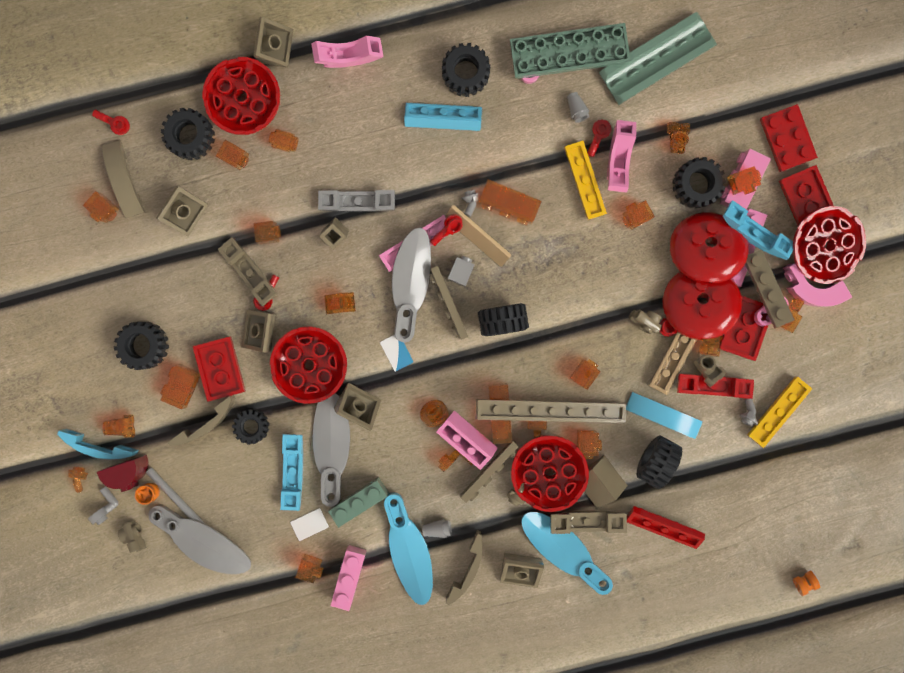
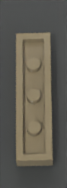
[745,250,795,329]
[429,266,468,340]
[460,439,519,503]

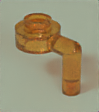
[438,449,473,472]

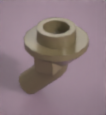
[507,483,525,506]

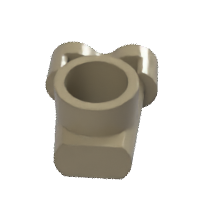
[629,310,662,334]
[694,354,727,387]
[118,521,147,553]

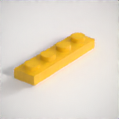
[564,141,607,220]
[747,376,812,448]

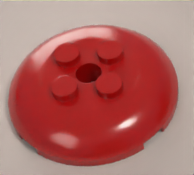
[202,57,280,135]
[793,206,866,284]
[670,212,749,284]
[663,272,742,340]
[270,327,347,404]
[511,435,589,512]

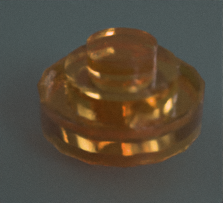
[420,400,449,427]

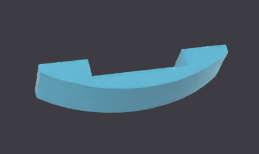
[723,200,794,260]
[626,392,702,439]
[57,429,139,459]
[280,434,303,511]

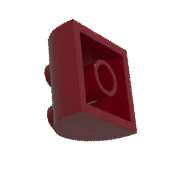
[97,455,149,492]

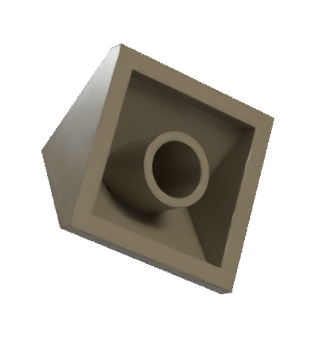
[254,17,294,67]
[156,186,208,237]
[241,310,276,352]
[334,383,381,431]
[584,455,628,508]
[500,553,544,588]

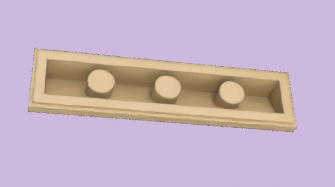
[445,205,511,267]
[649,332,697,395]

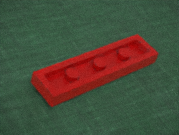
[627,506,705,549]

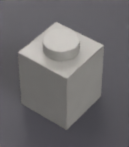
[448,256,474,286]

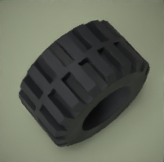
[442,43,491,97]
[161,108,215,160]
[672,157,726,209]
[478,303,529,337]
[114,322,169,370]
[636,435,683,489]

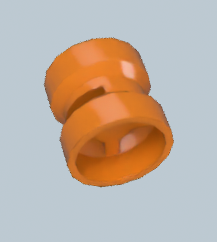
[135,483,160,505]
[793,570,821,596]

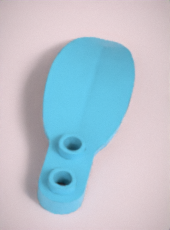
[384,493,433,605]
[521,512,613,595]

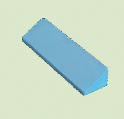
[404,103,482,131]

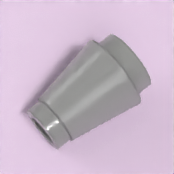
[567,92,589,123]
[422,519,452,538]

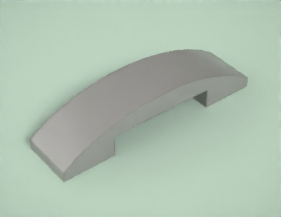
[318,190,395,212]

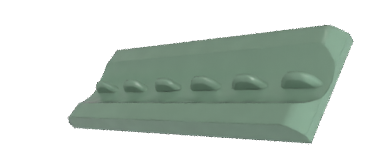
[599,12,717,105]
[510,23,631,79]

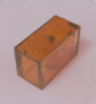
[160,364,200,410]

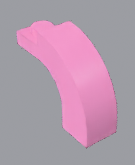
[311,36,383,68]
[607,120,636,193]
[783,263,852,307]

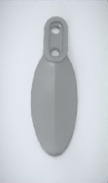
[392,228,431,342]
[313,393,350,507]
[149,505,251,574]

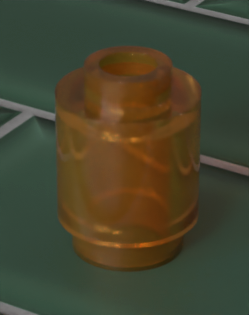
[269,129,299,153]

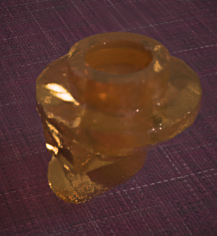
[68,466,88,493]

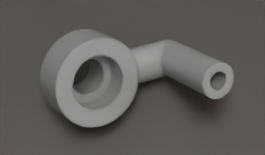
[88,486,119,525]

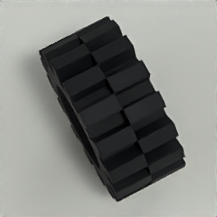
[232,409,270,445]

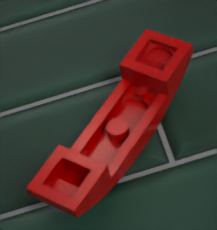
[677,374,754,399]

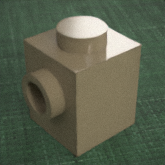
[319,217,349,250]

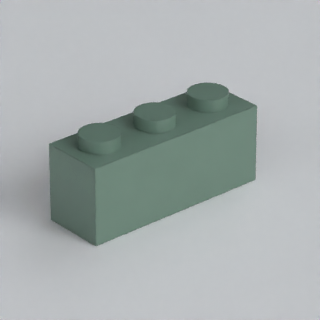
[328,477,389,528]

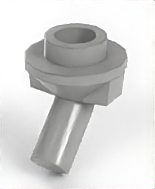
[462,190,480,217]
[739,399,758,427]

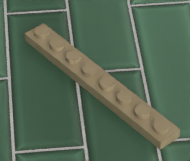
[475,399,626,423]

